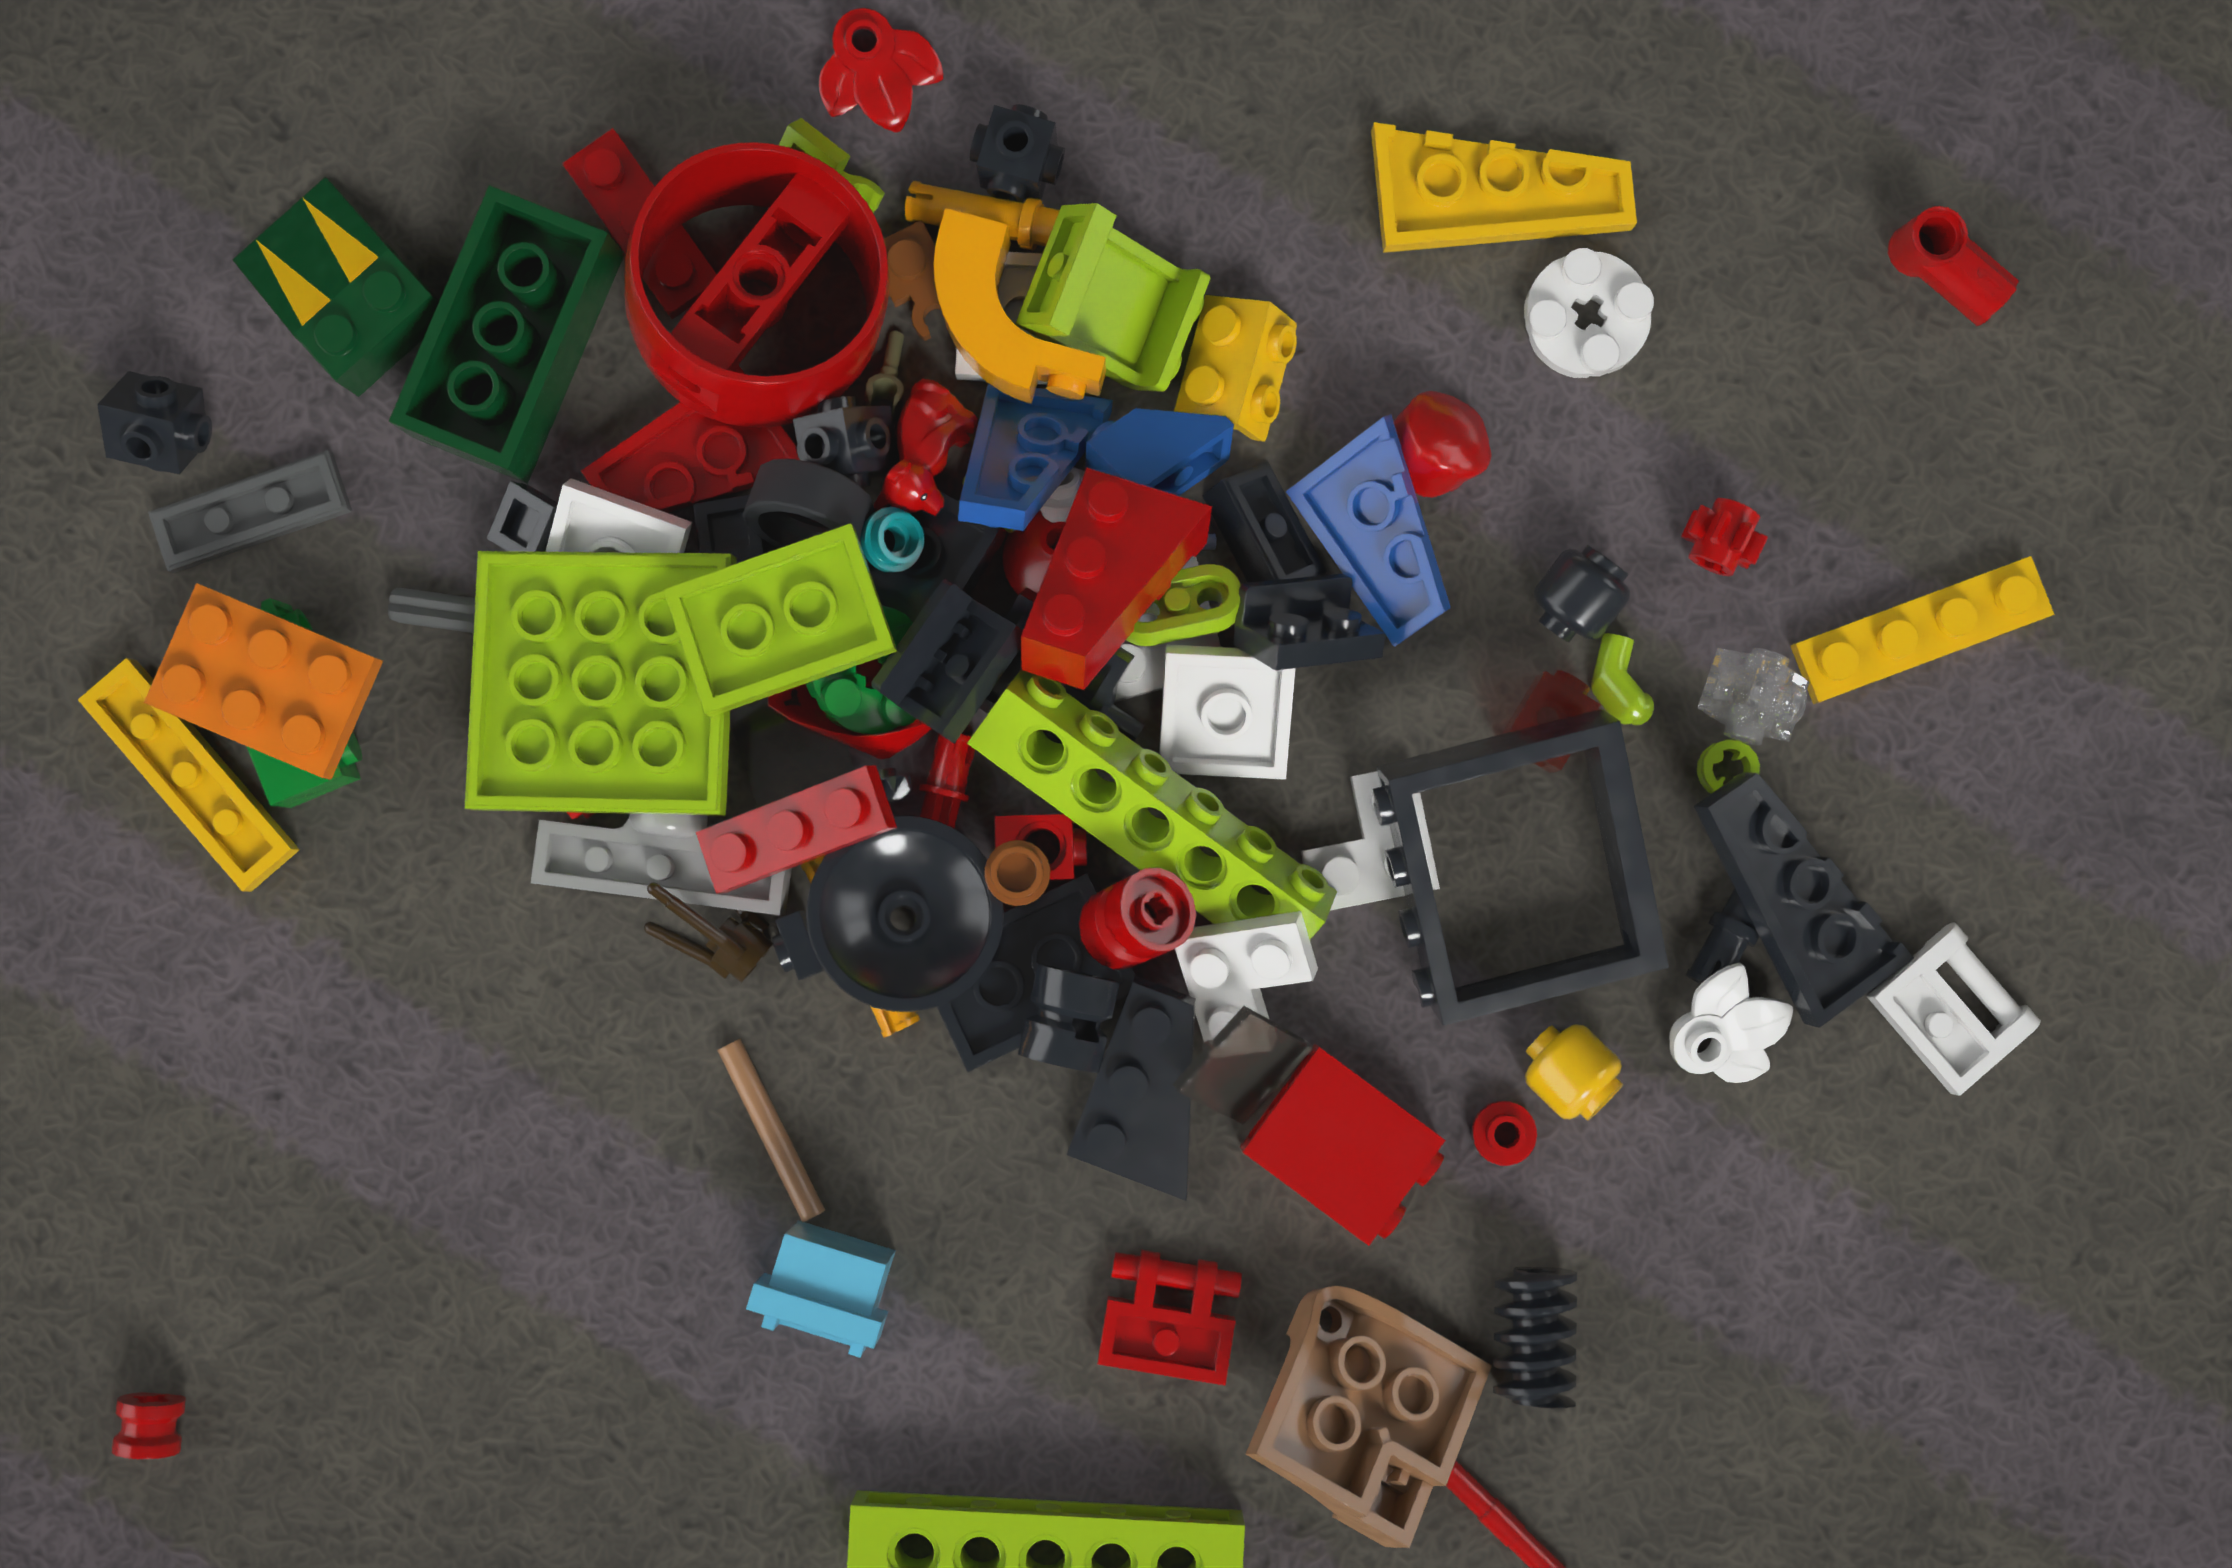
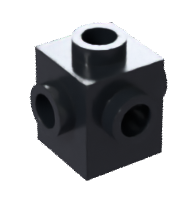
[970,104,1065,203]
[97,371,212,475]
[793,396,900,488]

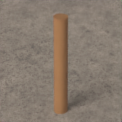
[717,1039,825,1222]

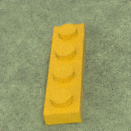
[1791,556,2055,704]
[78,658,300,892]

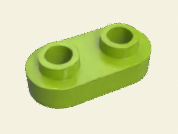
[1126,564,1241,646]

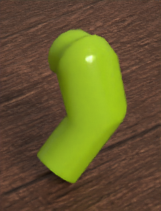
[1591,633,1654,726]

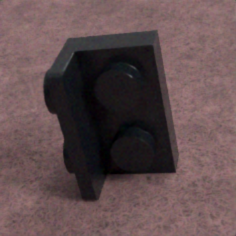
[1233,574,1386,671]

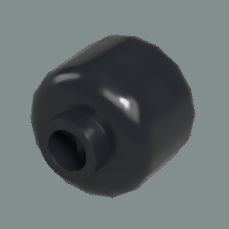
[1534,545,1630,643]

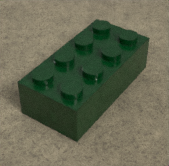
[388,185,624,484]

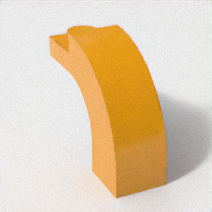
[934,208,1106,404]

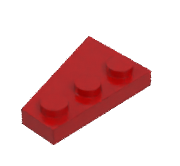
[581,365,799,513]

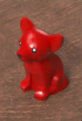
[873,379,978,516]

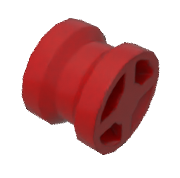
[112,1392,186,1459]

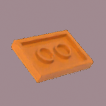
[144,583,383,780]

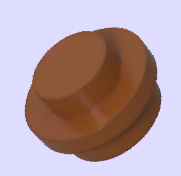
[985,840,1050,906]

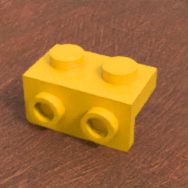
[1174,295,1297,442]

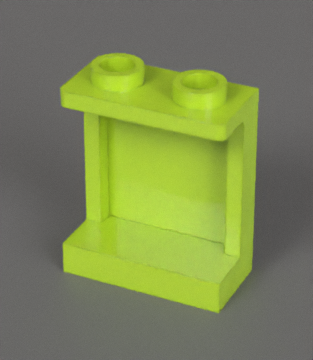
[1015,203,1210,392]

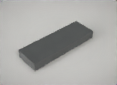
[148,450,353,573]

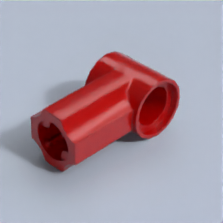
[1888,206,2019,326]

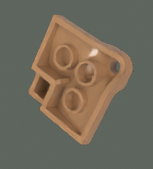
[1246,1286,1492,1548]

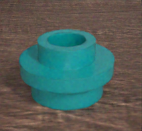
[860,507,924,573]

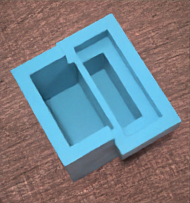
[746,1220,896,1358]

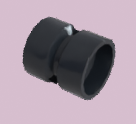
[1018,964,1120,1073]

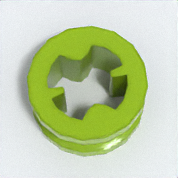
[1697,740,1760,794]

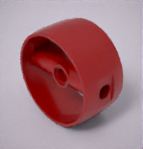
[625,142,890,428]

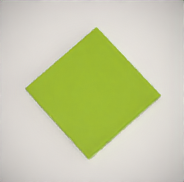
[465,551,737,815]

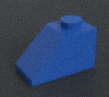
[1085,408,1234,496]

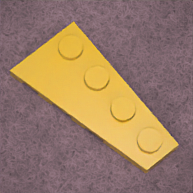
[1371,122,1637,253]

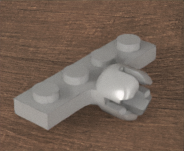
[531,814,792,915]

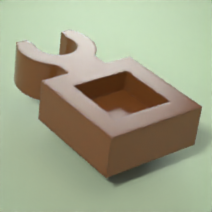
[884,220,941,341]

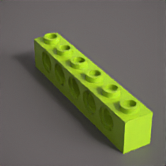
[967,669,1337,940]
[847,1490,1245,1568]

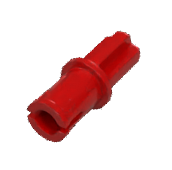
[919,733,975,829]

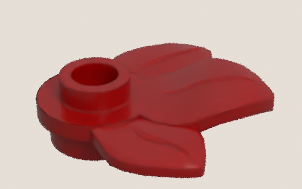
[819,8,944,133]

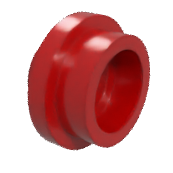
[1471,1101,1537,1166]

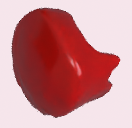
[1393,391,1492,498]

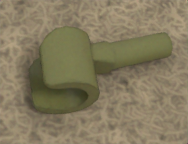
[863,331,904,422]

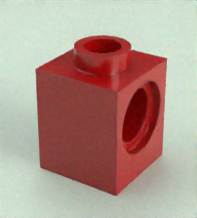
[995,814,1087,881]

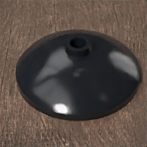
[806,816,1003,1012]

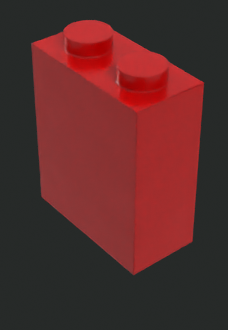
[1239,1043,1446,1246]

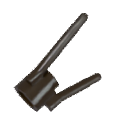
[644,882,773,983]

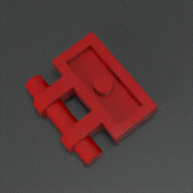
[1097,1250,1242,1386]

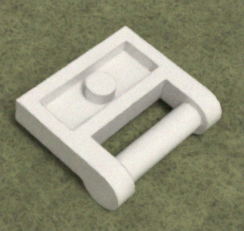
[1866,922,2041,1096]

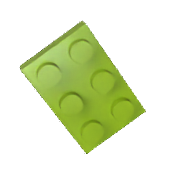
[663,523,897,717]

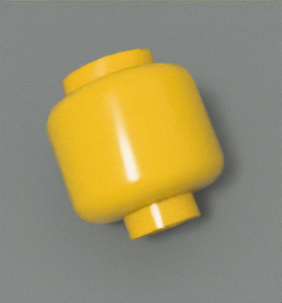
[1525,1024,1623,1121]

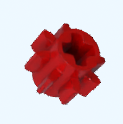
[1681,498,1768,576]

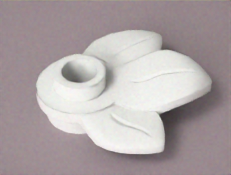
[1669,963,1793,1083]

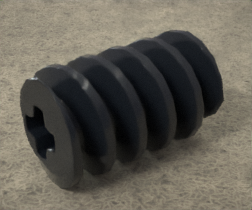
[1493,1267,1577,1409]

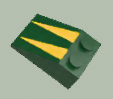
[232,176,440,397]

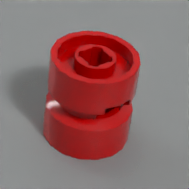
[1079,868,1196,969]

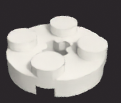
[1524,248,1654,378]

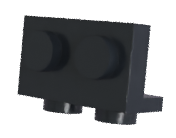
[871,579,1023,744]

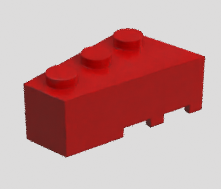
[1021,468,1212,690]

